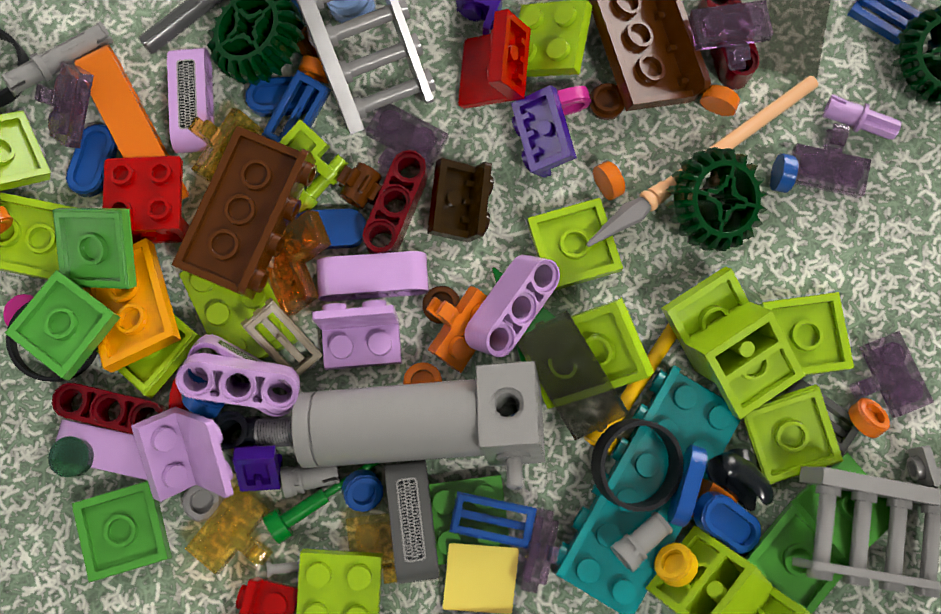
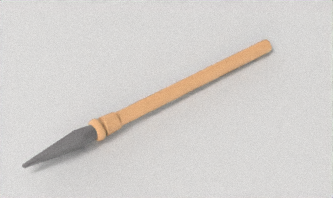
[586,76,818,247]

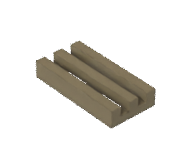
[241,297,323,376]

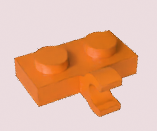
[426,286,487,373]

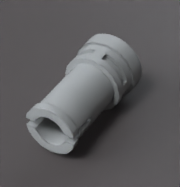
[280,464,340,498]
[611,512,673,572]

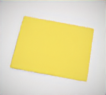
[443,543,519,614]

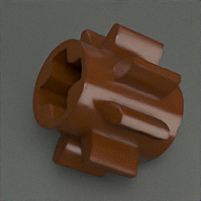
[336,162,382,210]

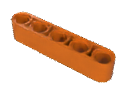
[74,44,190,200]

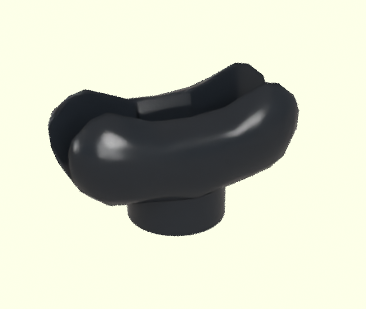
[706,448,774,511]

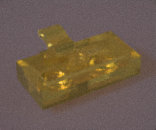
[188,108,264,183]
[185,484,273,574]
[346,513,397,584]

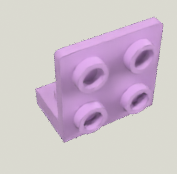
[312,300,402,370]
[131,407,234,502]

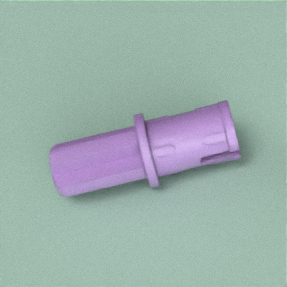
[822,94,902,139]

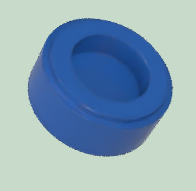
[770,153,799,193]
[342,469,383,512]

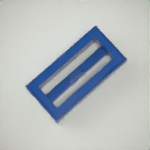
[847,0,922,45]
[262,70,332,142]
[449,491,537,549]

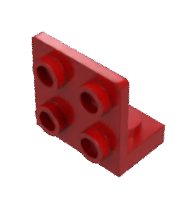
[458,9,531,109]
[102,156,190,244]

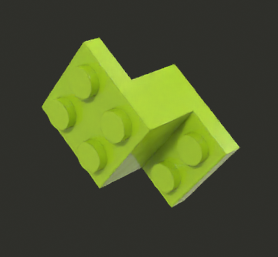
[661,267,805,420]
[645,525,810,614]

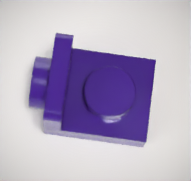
[456,0,502,35]
[232,445,283,492]

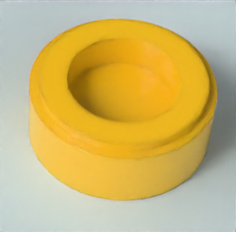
[654,543,698,587]

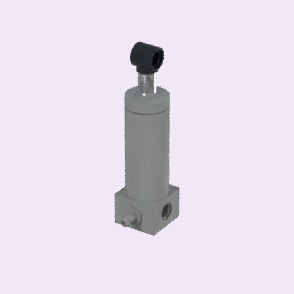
[214,361,546,490]

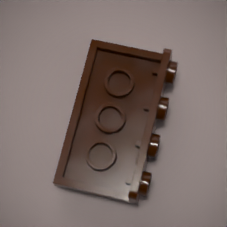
[588,0,711,111]
[171,126,317,300]

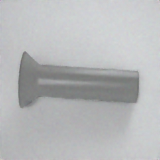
[266,561,299,578]

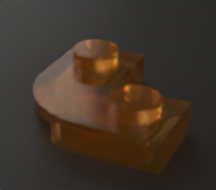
[267,210,331,316]

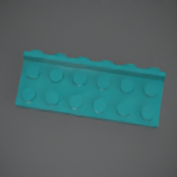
[551,365,741,614]

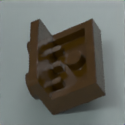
[427,158,494,242]

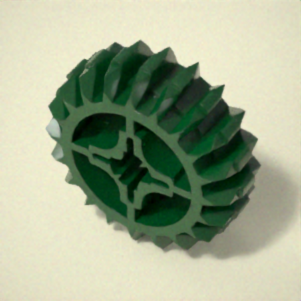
[207,0,305,86]
[891,6,941,107]
[665,147,768,251]

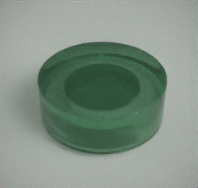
[48,436,94,478]

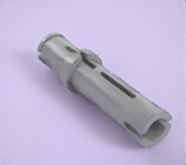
[0,21,113,96]

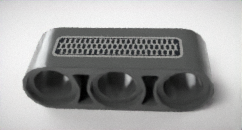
[385,460,440,584]

